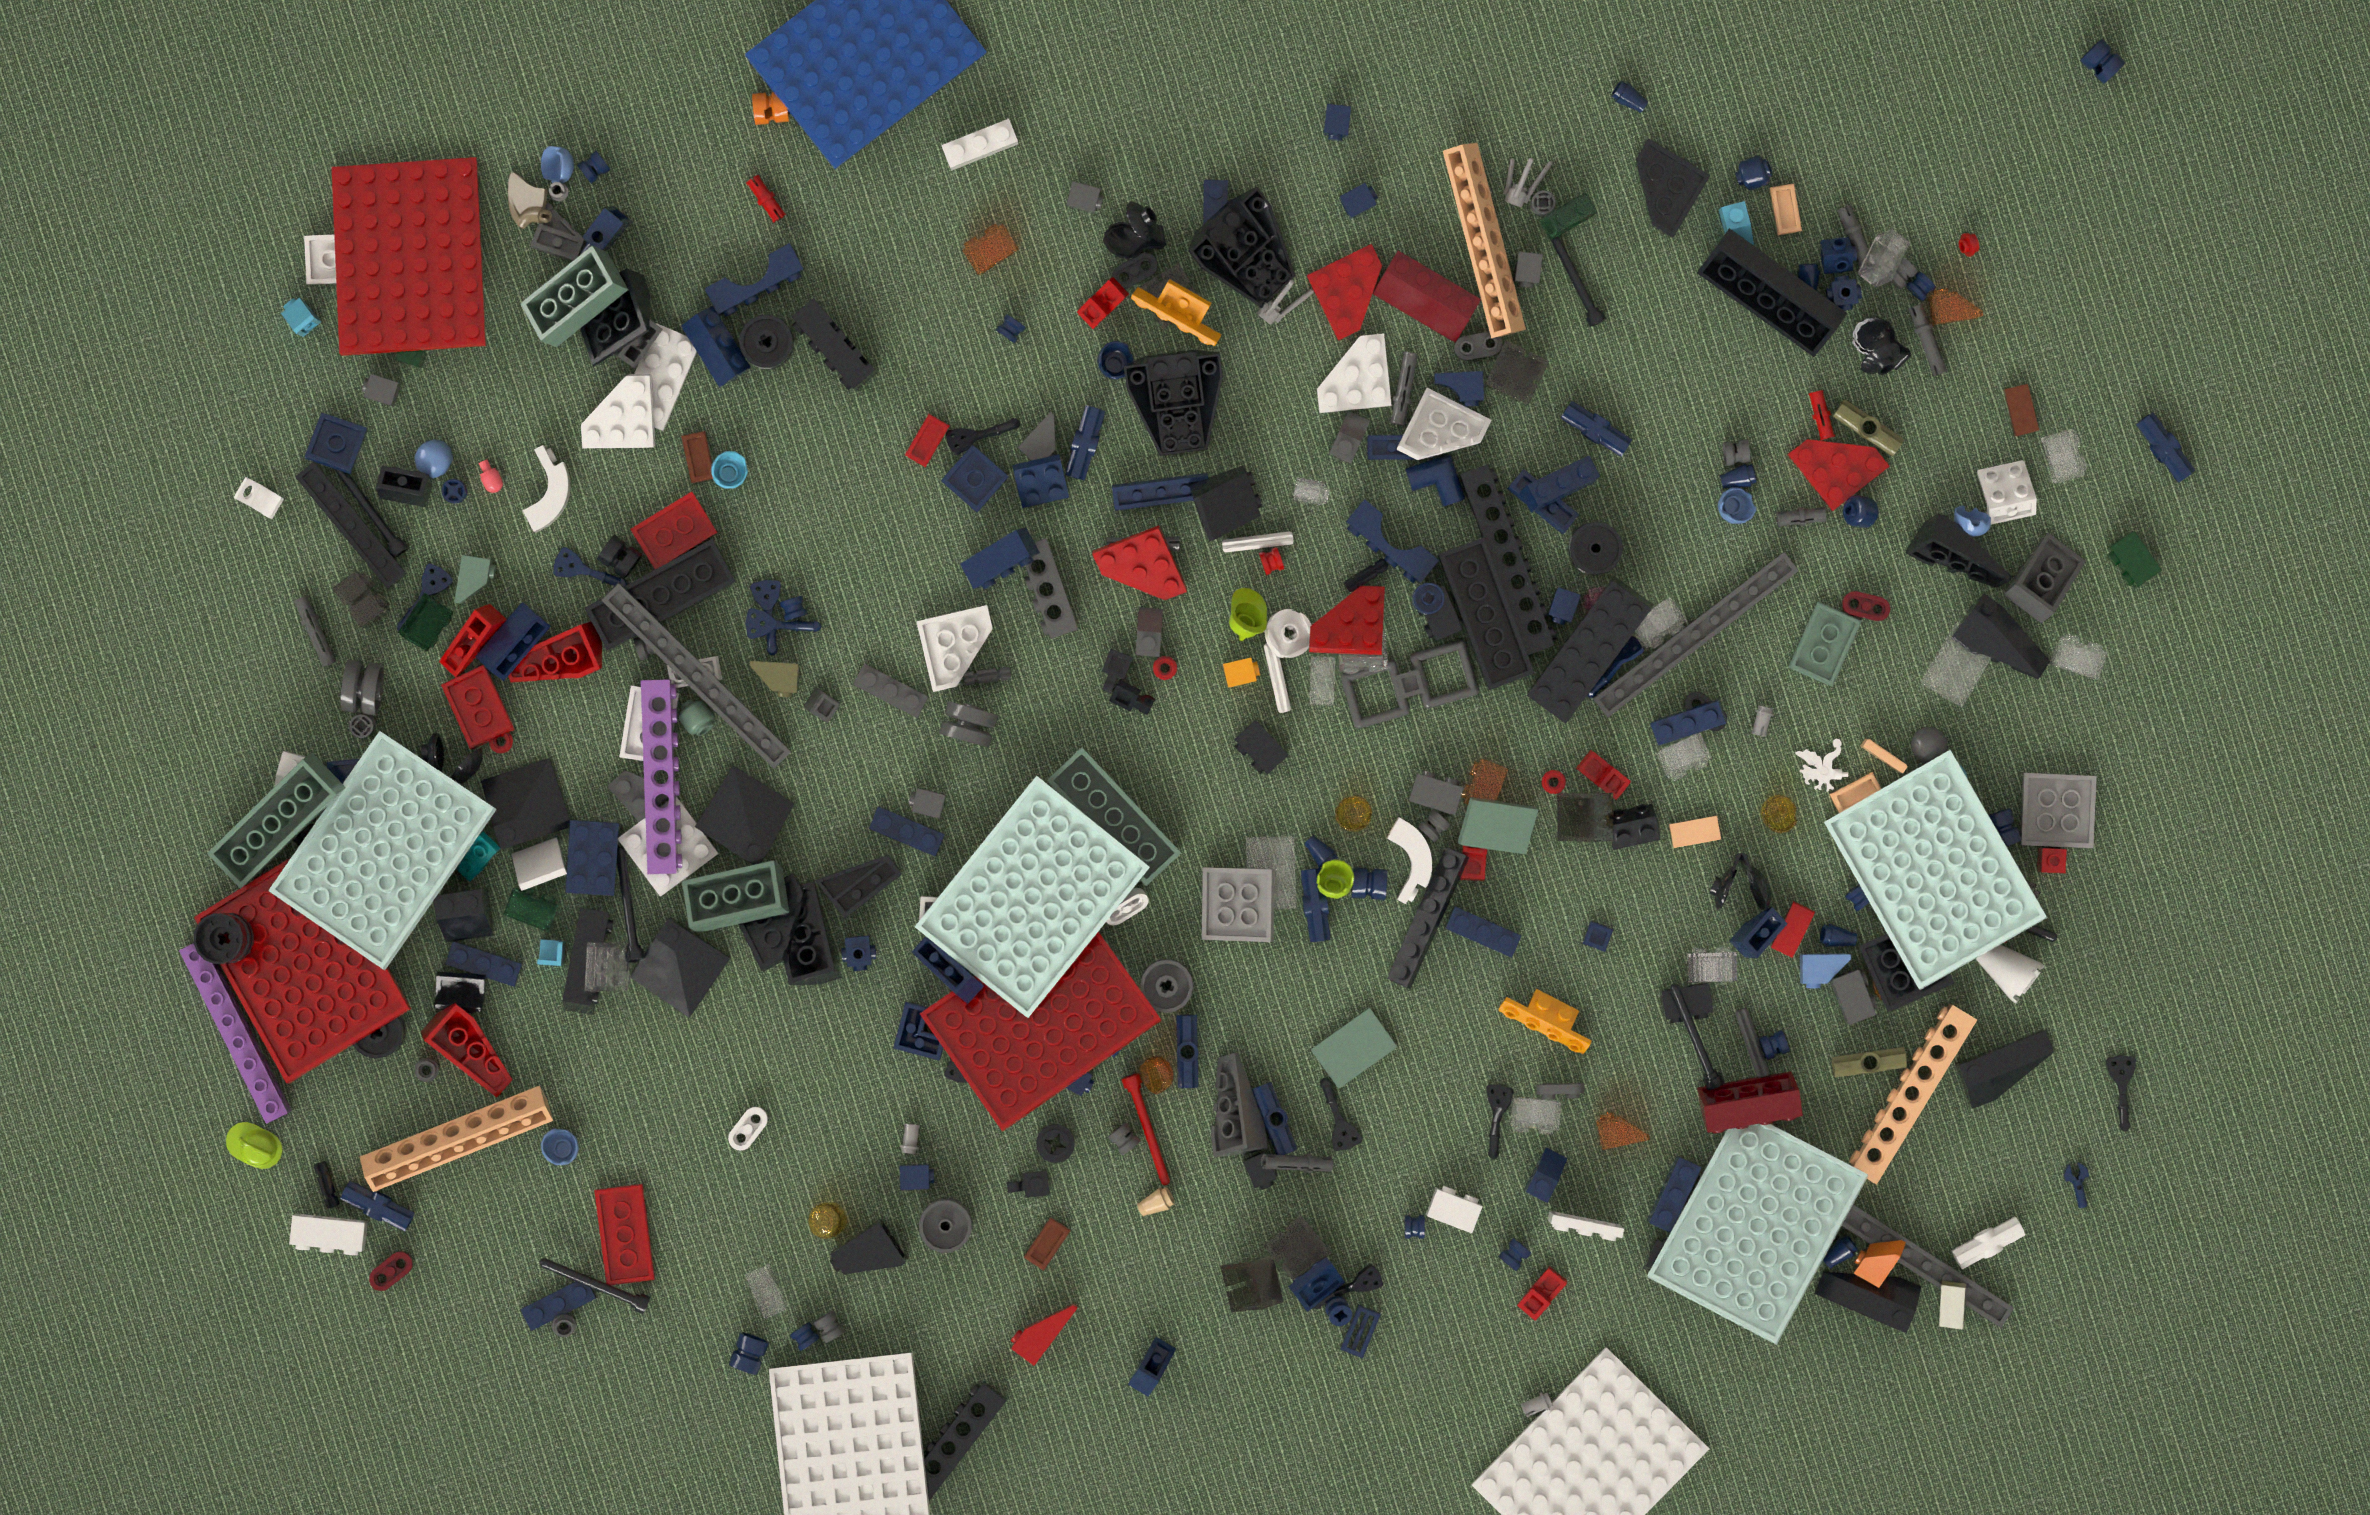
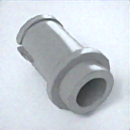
[549,182,569,201]
[1751,705,1774,737]
[900,1124,920,1154]
[1521,1392,1553,1418]

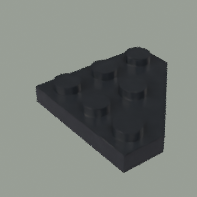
[1635,138,1711,238]
[738,873,806,972]

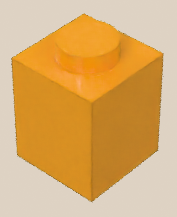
[1223,658,1260,688]

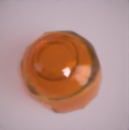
[1139,1056,1174,1095]

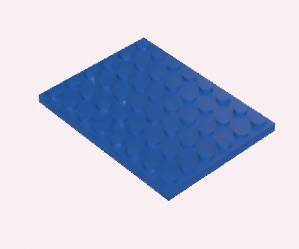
[745,0,987,169]

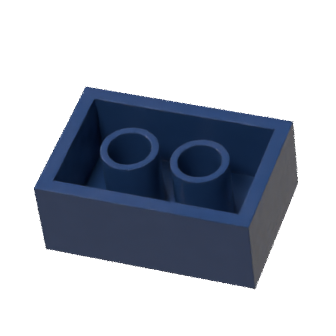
[565,820,619,896]

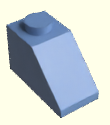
[1800,953,1851,988]

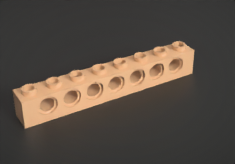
[1443,143,1526,338]
[1849,1004,1977,1185]
[360,1086,553,1192]

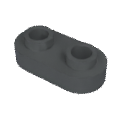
[1454,331,1502,361]
[1536,1083,1585,1099]

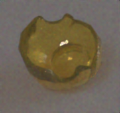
[1760,794,1797,833]
[1335,796,1373,832]
[808,1202,848,1239]

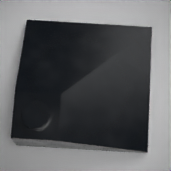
[580,268,650,366]
[481,758,570,850]
[694,765,794,865]
[630,917,730,1018]
[1859,934,1955,1013]

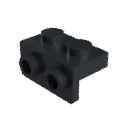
[1605,804,1660,850]
[434,971,486,1013]

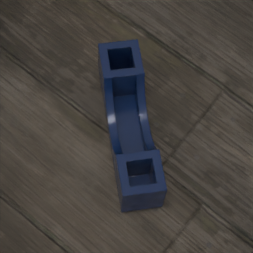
[704,243,805,317]
[1345,499,1439,584]

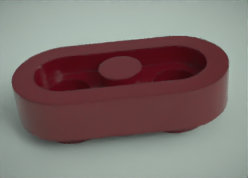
[1842,591,1890,621]
[369,1251,413,1291]

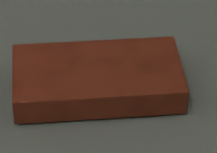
[2003,384,2039,437]
[681,431,713,484]
[1024,1217,1071,1271]

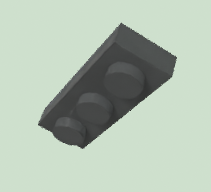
[853,663,928,718]

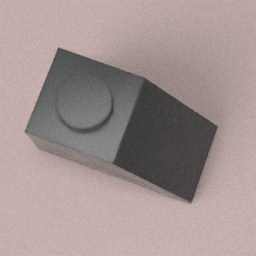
[1328,411,1370,465]
[1018,412,1056,461]
[1135,607,1163,657]

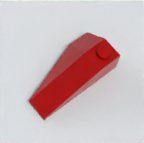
[508,621,602,683]
[420,1003,513,1098]

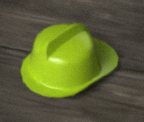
[1229,588,1267,641]
[226,1122,282,1169]

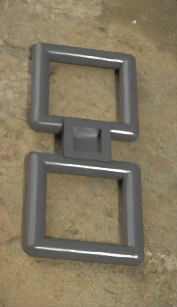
[1341,639,1479,729]

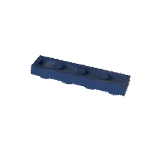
[1112,473,1208,511]

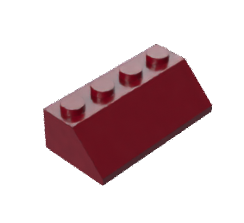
[1373,251,1481,343]
[1697,1071,1803,1133]

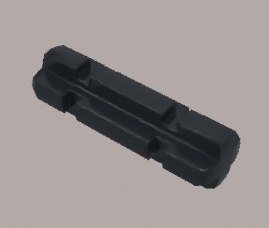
[1344,558,1389,592]
[314,1161,339,1209]

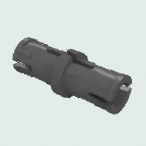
[1776,507,1826,527]

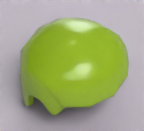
[1316,859,1354,899]

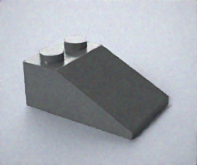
[2003,533,2086,623]

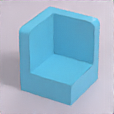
[537,939,566,966]

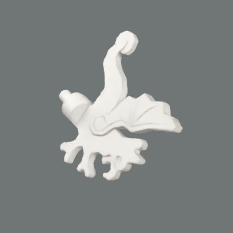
[1795,739,1848,792]

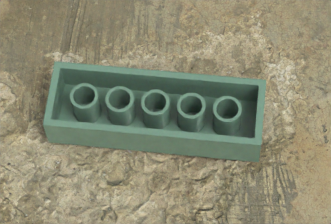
[1047,747,1181,886]
[207,753,346,889]

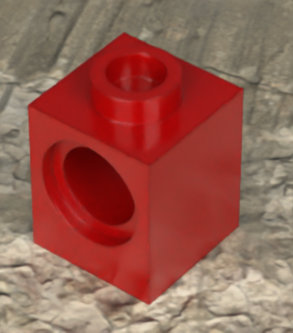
[2037,848,2067,873]

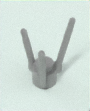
[1503,158,1553,208]
[1256,280,1314,325]

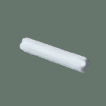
[1222,531,1294,552]
[1264,643,1291,713]

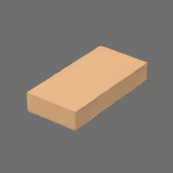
[1769,184,1802,236]
[1860,739,1908,773]
[1829,772,1881,813]
[1669,816,1721,848]

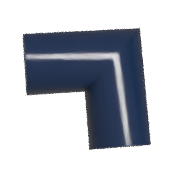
[1405,454,1466,507]
[893,1001,943,1061]

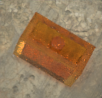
[962,224,1019,276]
[1461,758,1508,805]

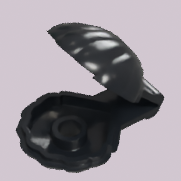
[1103,201,1166,259]
[1852,317,1912,375]
[421,731,483,784]
[1709,853,1771,911]

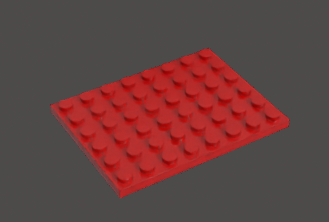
[331,157,486,356]
[194,858,411,1084]
[920,932,1161,1132]

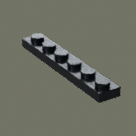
[295,462,407,589]
[1387,847,1469,989]

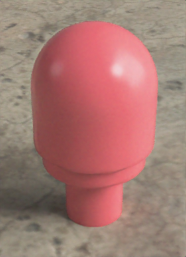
[479,459,503,493]

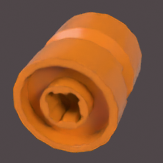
[752,92,790,125]

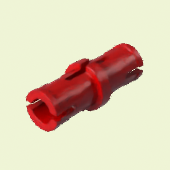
[746,175,786,223]
[1808,390,1835,440]

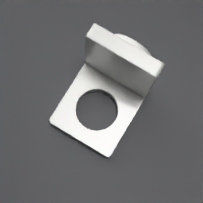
[234,477,284,519]

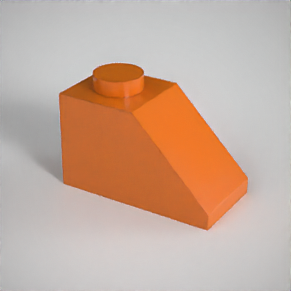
[1854,1240,1906,1287]

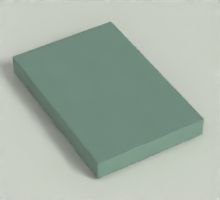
[1788,601,1862,687]
[1458,797,1538,854]
[1311,1008,1397,1089]

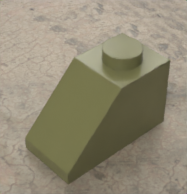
[750,661,800,698]

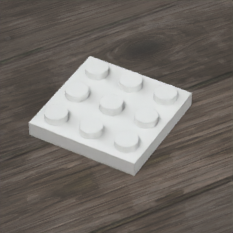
[618,796,719,897]

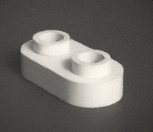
[1106,888,1149,925]
[728,1107,768,1151]

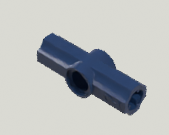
[1560,401,1632,457]
[1065,405,1105,481]
[2135,412,2196,483]
[1301,868,1331,942]
[1176,1014,1199,1088]
[1252,1082,1297,1155]
[340,1180,415,1231]

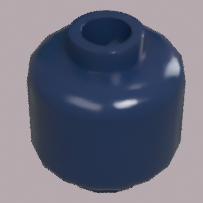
[1735,155,1773,191]
[1843,495,1879,528]

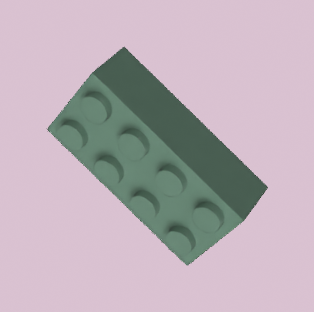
[520,245,628,347]
[682,860,789,933]

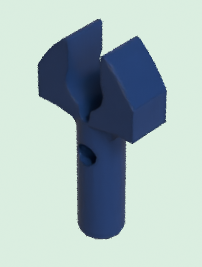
[2063,1162,2089,1208]

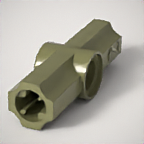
[1832,399,1905,457]
[1832,1047,1907,1078]

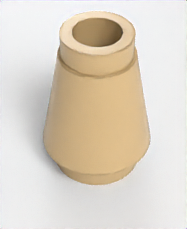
[1137,1187,1175,1217]

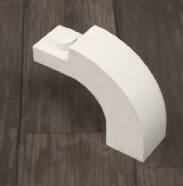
[522,445,571,533]
[1387,817,1432,904]

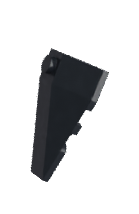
[1906,513,2012,588]

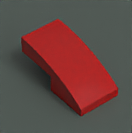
[1077,277,1129,329]
[1576,750,1631,800]
[1460,845,1487,881]
[1771,901,1815,958]
[1517,1266,1568,1321]

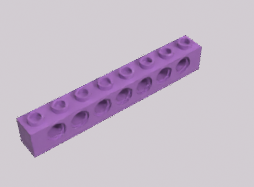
[641,680,683,875]
[179,943,292,1124]

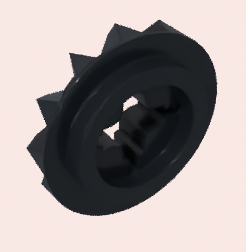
[1036,1124,1075,1163]

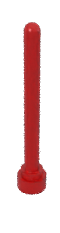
[1121,1073,1170,1186]

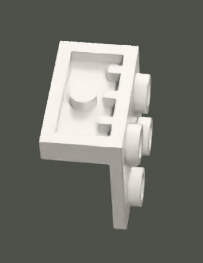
[1977,460,2037,525]

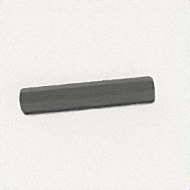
[1735,1008,1769,1078]

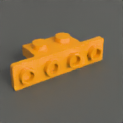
[1131,279,1221,346]
[1498,989,1592,1054]

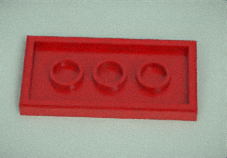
[594,1183,655,1285]

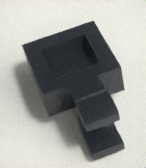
[1102,649,1133,694]
[1109,680,1155,715]
[1007,1170,1050,1198]

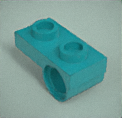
[456,832,500,882]

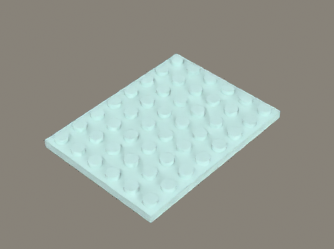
[268,731,497,970]
[1824,750,2047,990]
[915,776,1150,1018]
[1647,1124,1868,1345]

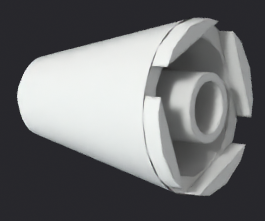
[1976,945,2044,1004]

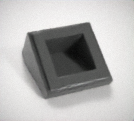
[804,688,841,723]

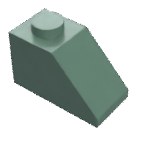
[454,555,496,604]

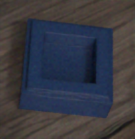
[1582,921,1614,952]

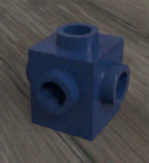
[1820,237,1857,274]
[1826,276,1862,311]
[841,935,877,971]

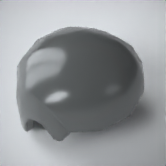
[1911,726,1948,764]

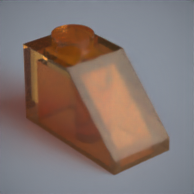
[1928,288,1984,326]
[1595,1112,1650,1150]

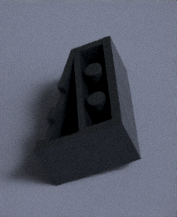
[815,855,903,919]

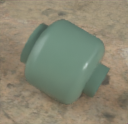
[679,699,715,736]

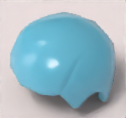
[711,451,748,489]

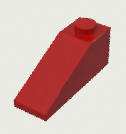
[439,604,507,677]
[1010,1303,1078,1366]

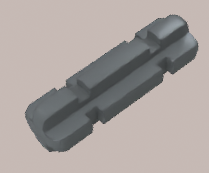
[964,667,1011,685]

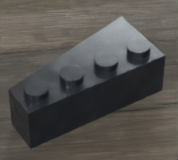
[792,298,877,392]
[562,907,614,1015]

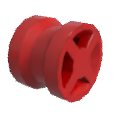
[1259,547,1285,576]

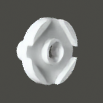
[1264,609,1311,658]

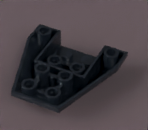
[1188,187,1295,308]
[1124,350,1223,456]

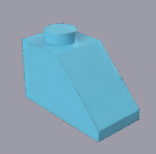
[1718,201,1754,245]
[281,298,322,337]

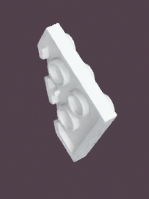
[1317,333,1392,413]
[581,374,655,448]
[1397,388,1491,460]
[917,605,993,692]

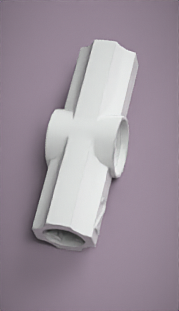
[1952,1216,2025,1269]

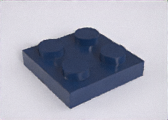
[305,412,368,474]
[941,445,1009,513]
[1012,454,1069,508]
[1288,1257,1345,1312]

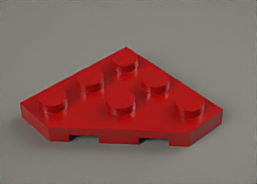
[1306,244,1382,341]
[1787,439,1889,511]
[1092,525,1188,600]
[1309,586,1385,655]

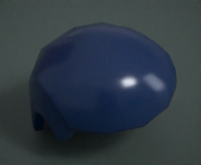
[1097,341,1134,380]

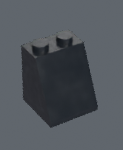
[1188,466,1263,542]
[434,887,494,942]
[829,1219,908,1275]

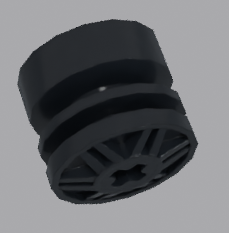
[194,913,254,964]

